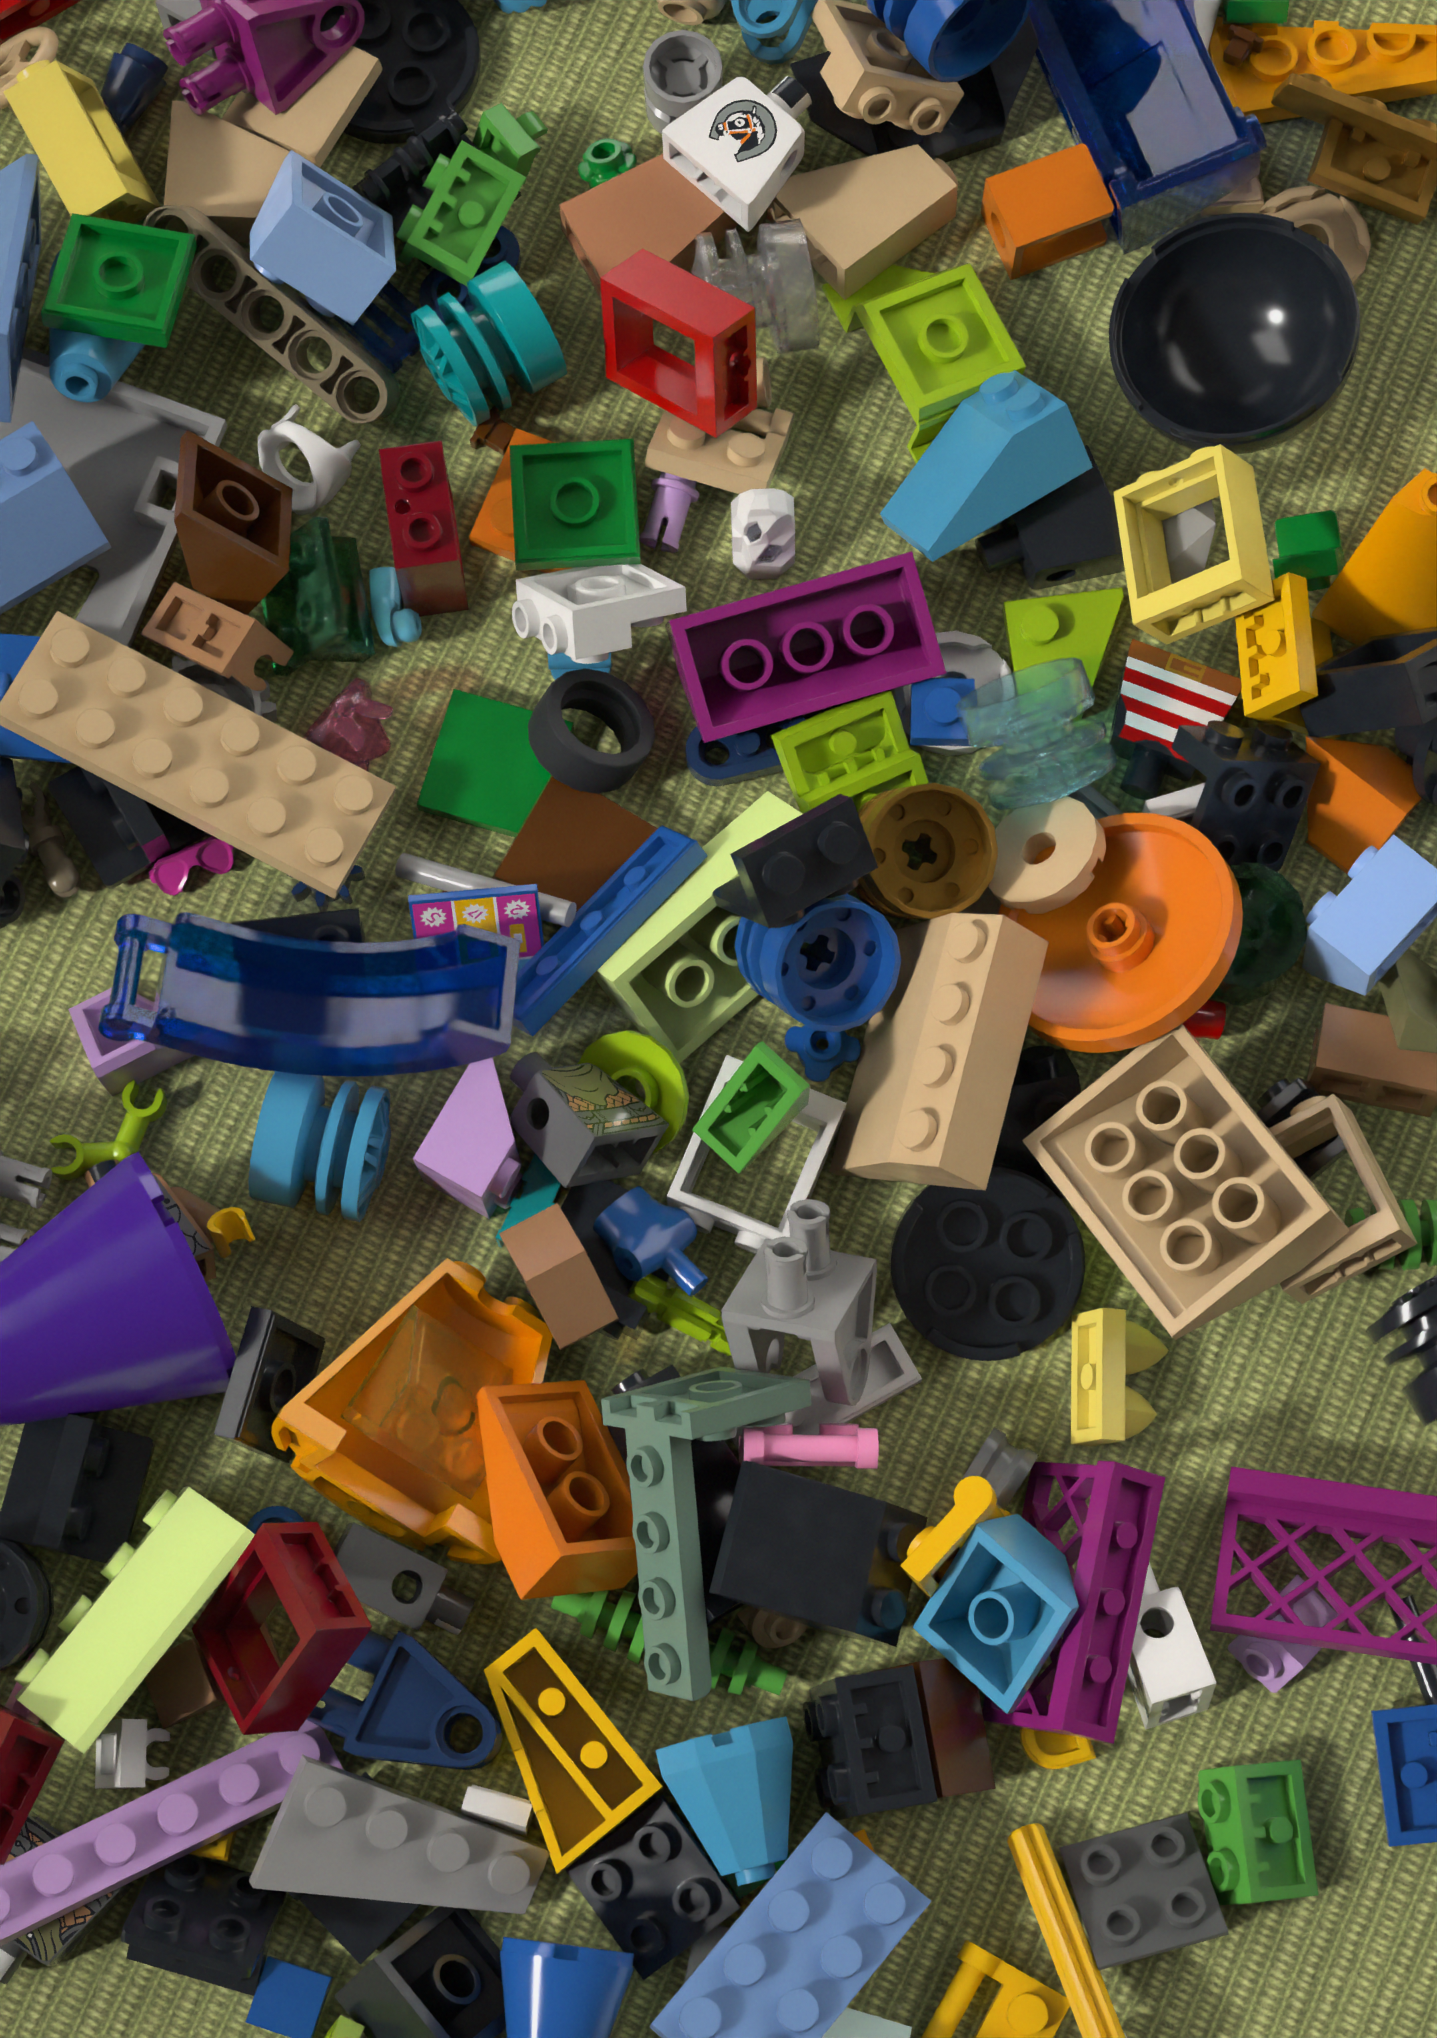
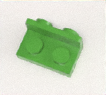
[396,140,526,286]
[1197,1759,1319,1905]

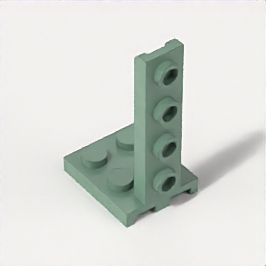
[601,1366,812,1701]

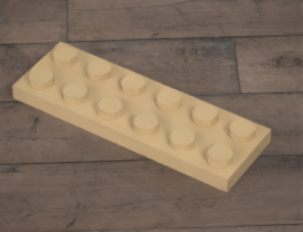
[0,610,396,899]

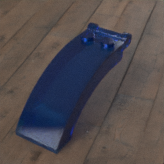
[98,912,521,1077]

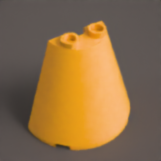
[1311,468,1437,644]
[272,1258,553,1564]

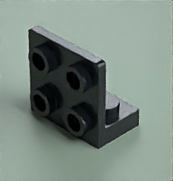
[803,1665,938,1821]

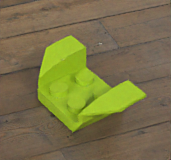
[821,263,1026,463]

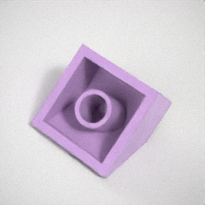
[413,1047,523,1219]

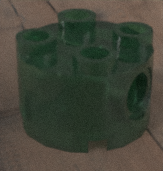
[1211,862,1307,1006]

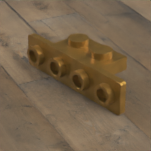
[1271,73,1437,225]

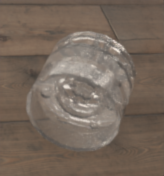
[691,218,820,358]

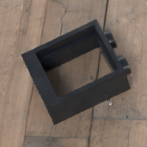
[1299,627,1437,737]

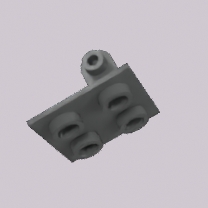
[1059,1813,1229,1971]

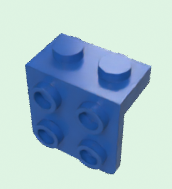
[1371,1704,1437,1847]

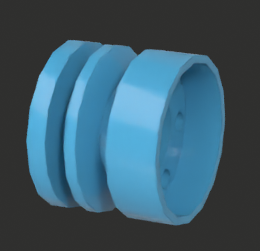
[248,1066,391,1222]

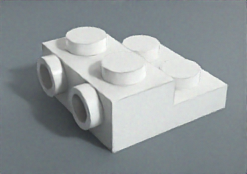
[512,564,687,664]

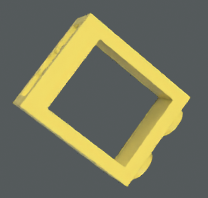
[3,60,161,224]
[1113,444,1275,645]

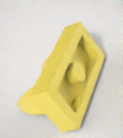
[1071,1308,1169,1446]

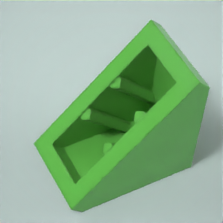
[692,1041,810,1174]

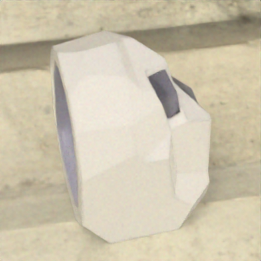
[731,488,795,580]

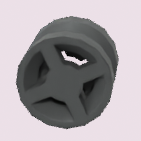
[962,1427,1039,1511]

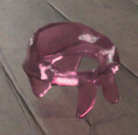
[302,678,393,771]

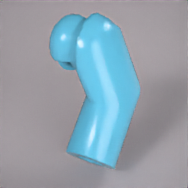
[369,567,422,647]

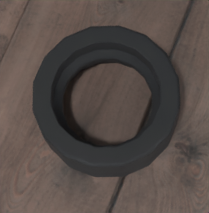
[528,668,655,794]

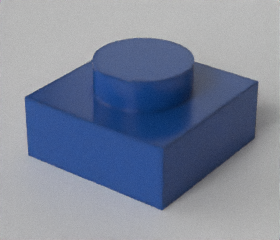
[910,678,975,746]

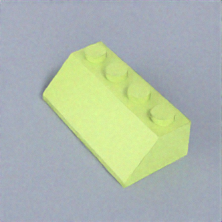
[593,791,862,1064]
[14,1487,255,1754]

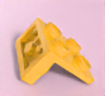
[1235,572,1340,739]

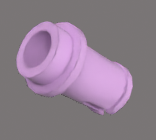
[639,471,700,553]

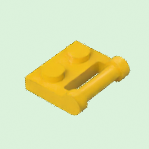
[900,1476,1012,1599]
[921,1940,1070,2038]

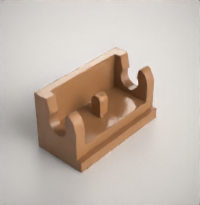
[141,582,294,691]
[1306,1003,1437,1117]

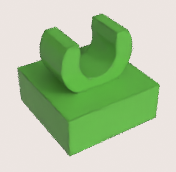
[473,103,548,184]

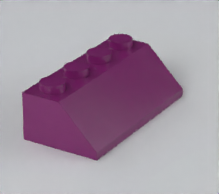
[665,551,946,743]

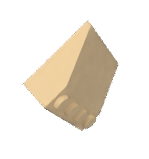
[829,913,1049,1191]
[1022,1024,1350,1340]

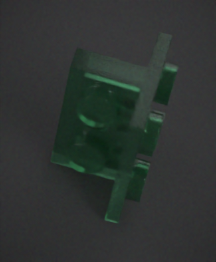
[261,516,376,676]

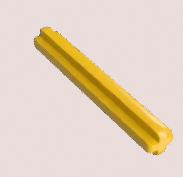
[1007,1823,1126,2038]

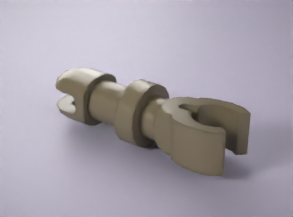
[20,781,81,897]

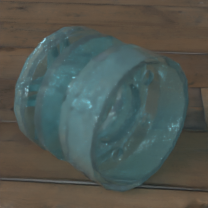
[955,657,1118,810]

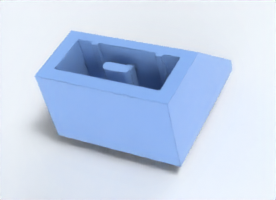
[1302,834,1437,996]

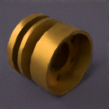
[854,783,998,919]

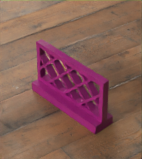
[982,1461,1165,1744]
[1210,1466,1437,1665]

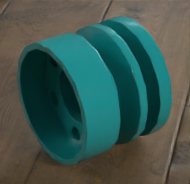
[411,261,567,426]

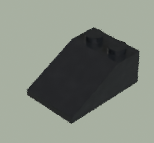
[709,1460,928,1647]

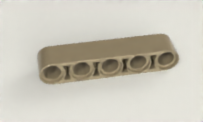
[143,205,400,424]

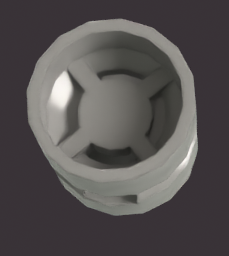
[643,30,723,134]

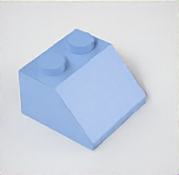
[250,150,396,325]

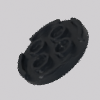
[320,0,481,144]
[889,1165,1085,1361]

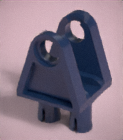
[306,1630,504,1771]

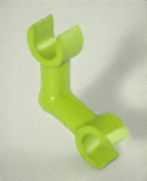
[49,1079,167,1180]

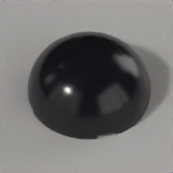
[1109,213,1360,454]

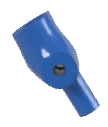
[593,1186,709,1297]

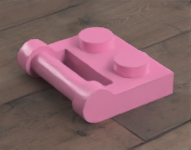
[738,1423,879,1469]

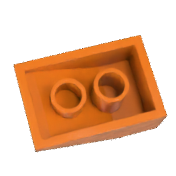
[476,1380,638,1600]

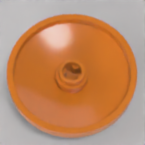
[998,812,1243,1053]

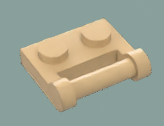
[645,408,795,494]

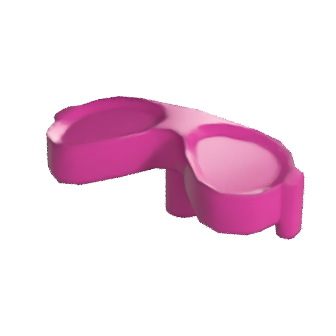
[149,836,234,896]

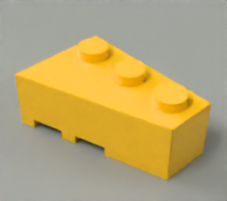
[484,1628,664,1874]

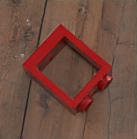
[600,248,757,438]

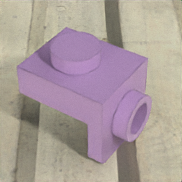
[1228,1574,1339,1693]

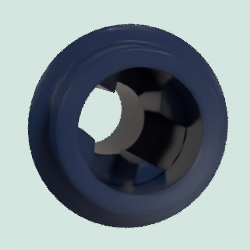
[100,43,169,137]

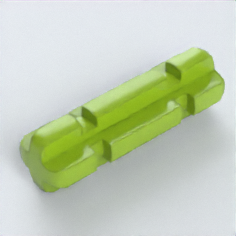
[627,1274,732,1356]

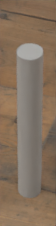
[395,853,576,927]

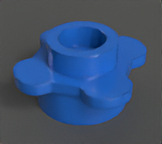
[785,1025,861,1082]

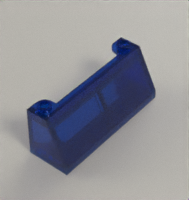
[1028,0,1267,255]

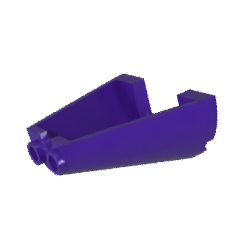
[0,1152,236,1427]

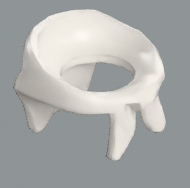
[258,404,361,515]

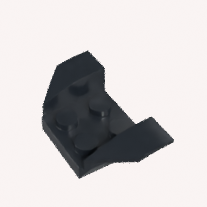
[790,13,1039,163]

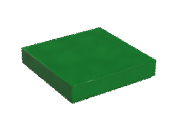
[41,213,196,348]
[509,439,641,571]
[417,689,574,837]

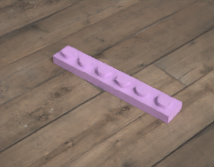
[0,1720,343,1946]

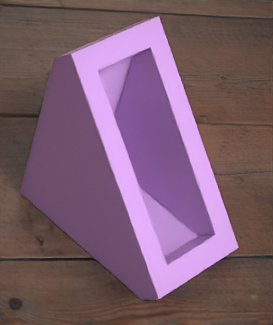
[68,981,226,1097]

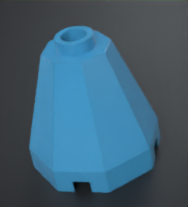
[655,1716,793,1886]

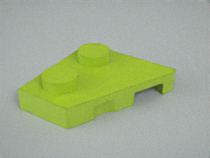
[1002,587,1124,727]

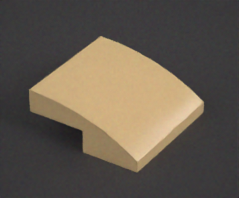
[222,46,383,168]

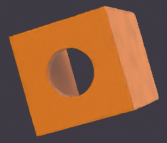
[981,143,1114,281]

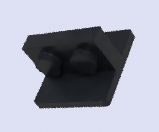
[48,766,208,889]
[0,1414,155,1564]
[121,1854,287,1996]

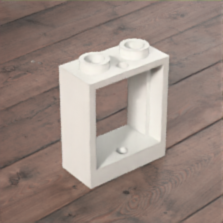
[667,1055,846,1254]

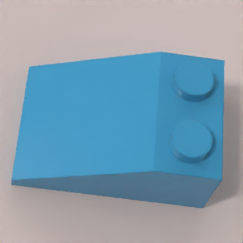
[880,370,1093,562]

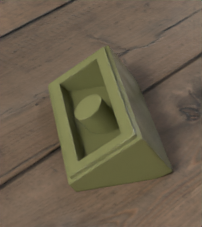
[1378,950,1437,1053]

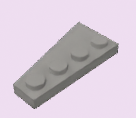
[249,1755,550,1914]

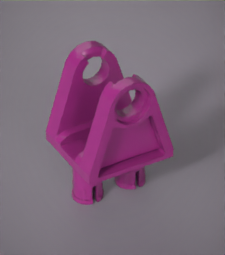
[163,0,365,116]

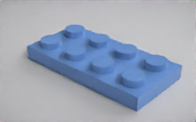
[650,1812,931,2038]

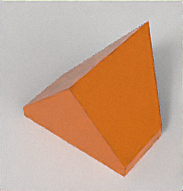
[1306,736,1422,874]

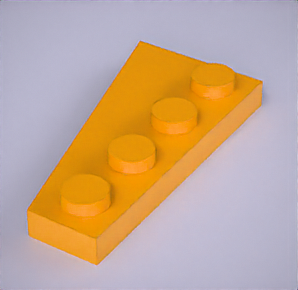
[1206,17,1437,129]

